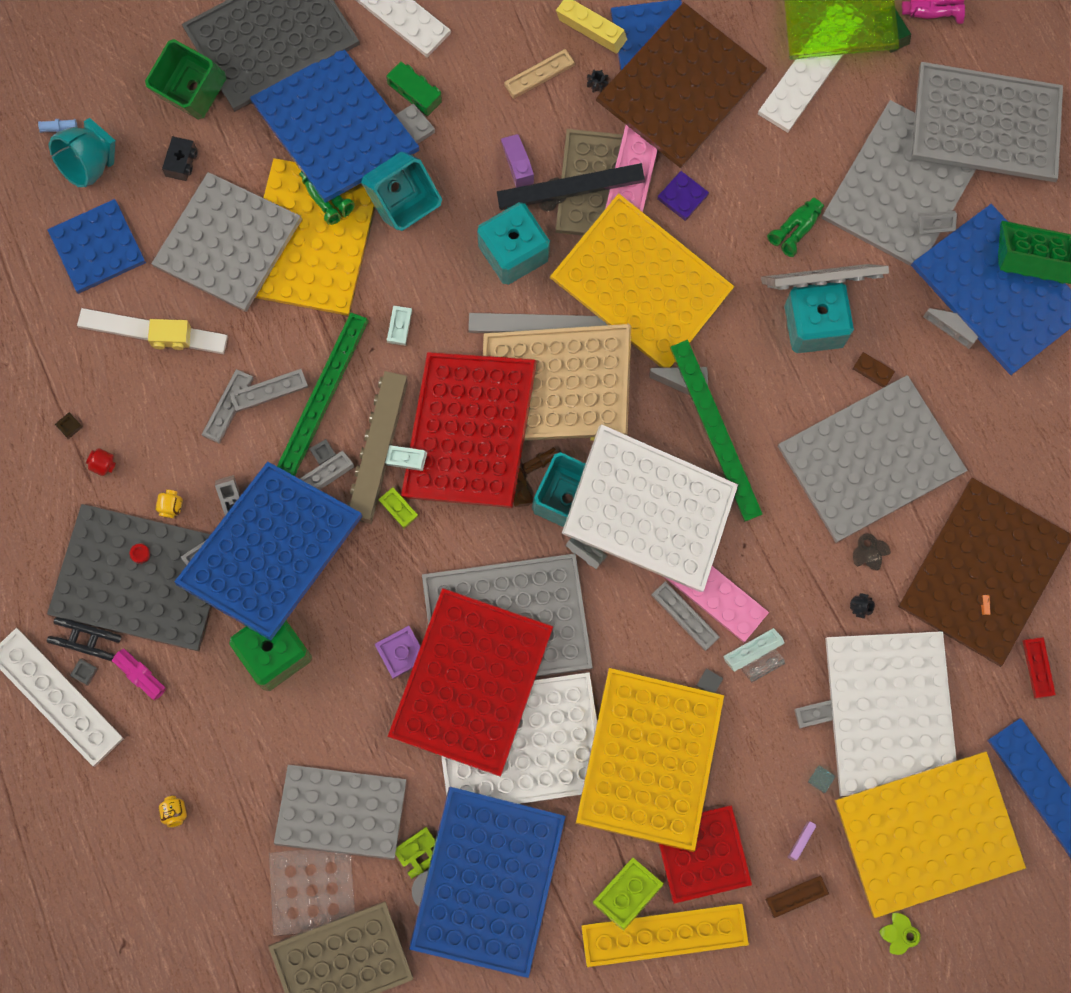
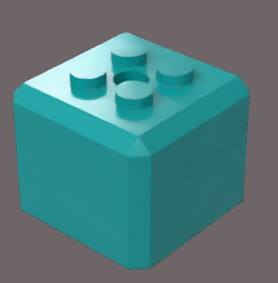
[361,151,442,231]
[477,202,550,285]
[784,282,854,353]
[532,452,586,527]

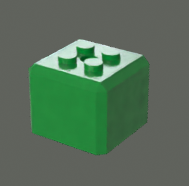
[145,39,227,120]
[229,620,312,691]

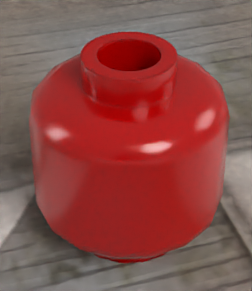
[85,448,116,476]

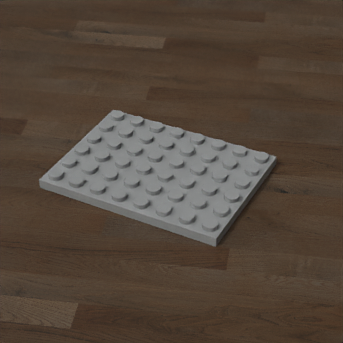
[911,62,1063,182]
[821,100,976,267]
[777,375,968,543]
[422,554,593,677]

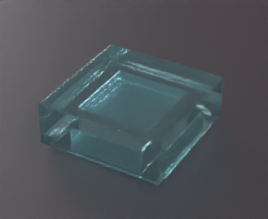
[808,765,836,793]

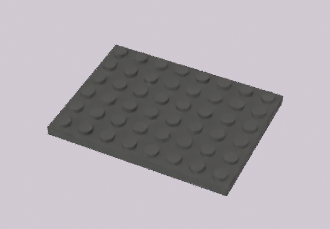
[182,0,360,112]
[47,504,212,652]

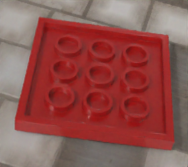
[658,805,752,904]

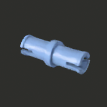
[38,119,77,133]

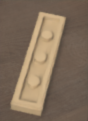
[504,49,575,99]

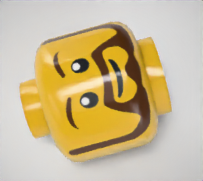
[155,489,183,519]
[158,796,187,827]

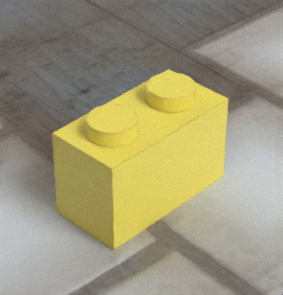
[148,319,191,350]

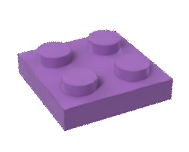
[375,626,420,679]

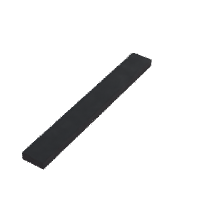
[497,163,645,211]

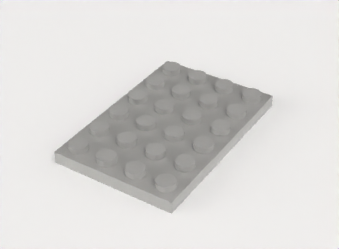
[761,264,889,290]
[274,765,407,860]

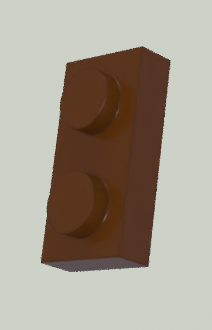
[853,352,895,388]
[514,468,533,507]

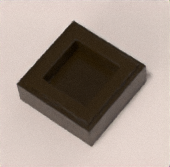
[55,412,83,439]

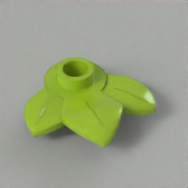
[879,913,921,955]

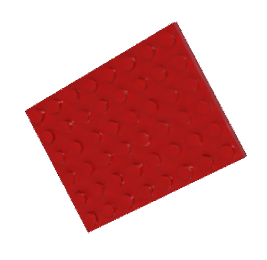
[401,352,537,508]
[387,588,553,777]

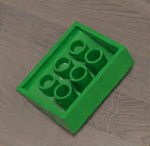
[998,221,1071,284]

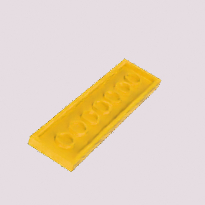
[581,904,749,967]

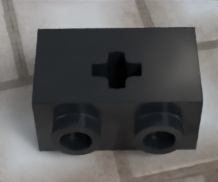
[162,136,198,181]

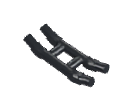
[47,617,122,662]

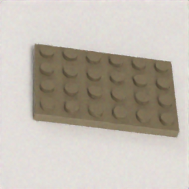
[556,129,623,236]
[268,901,413,993]

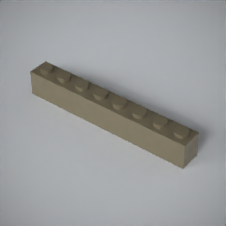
[347,371,408,524]

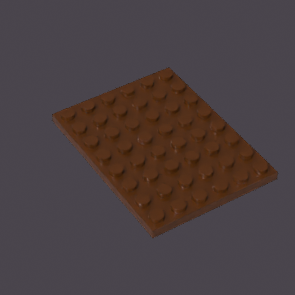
[596,2,767,168]
[898,478,1071,667]

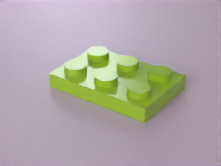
[593,858,664,931]

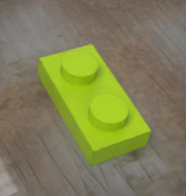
[378,487,418,529]

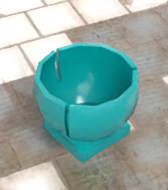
[48,118,116,187]

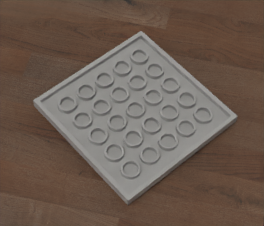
[151,172,302,312]

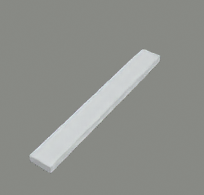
[77,308,228,354]

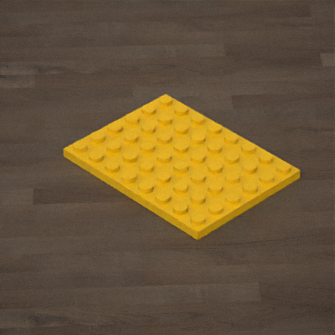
[255,158,375,316]
[550,193,734,368]
[575,668,724,852]
[835,751,1026,918]

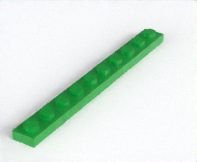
[277,312,369,476]
[670,340,763,522]

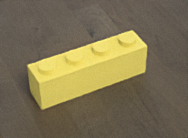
[556,0,627,54]

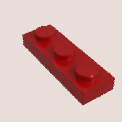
[1022,637,1056,699]

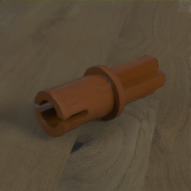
[522,447,558,474]

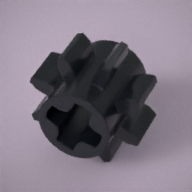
[587,69,608,93]
[850,593,875,619]

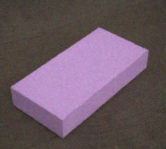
[788,821,816,861]

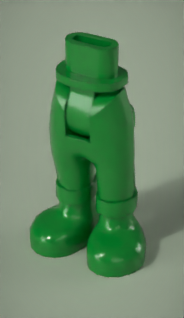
[299,171,355,225]
[767,197,824,257]

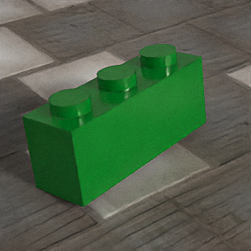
[386,61,442,117]

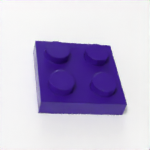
[657,171,709,221]

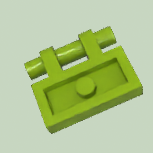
[396,827,435,879]

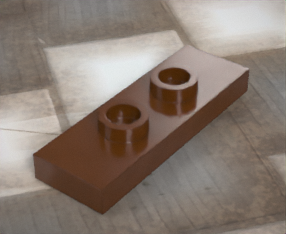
[765,875,829,918]

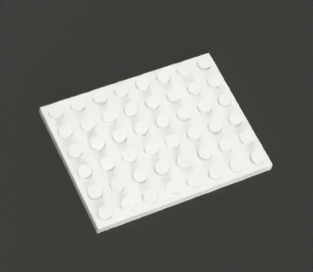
[562,425,738,592]
[825,632,956,797]
[441,672,597,804]

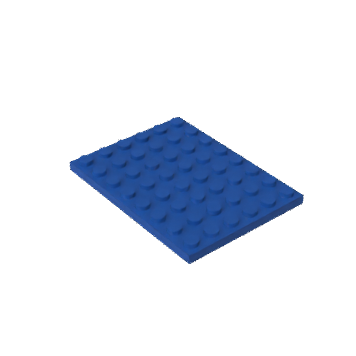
[250,50,420,203]
[911,204,1071,375]
[174,461,363,640]
[409,787,566,978]

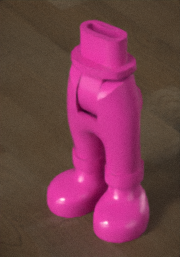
[901,0,965,24]

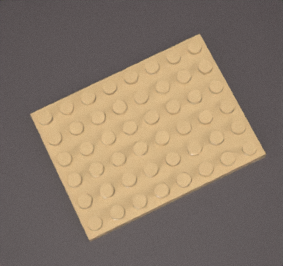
[483,324,631,440]

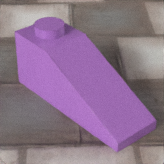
[501,134,534,187]

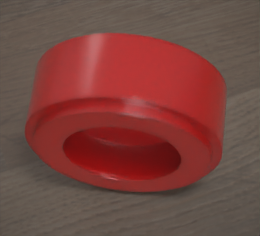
[129,544,150,564]

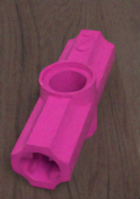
[112,648,167,701]

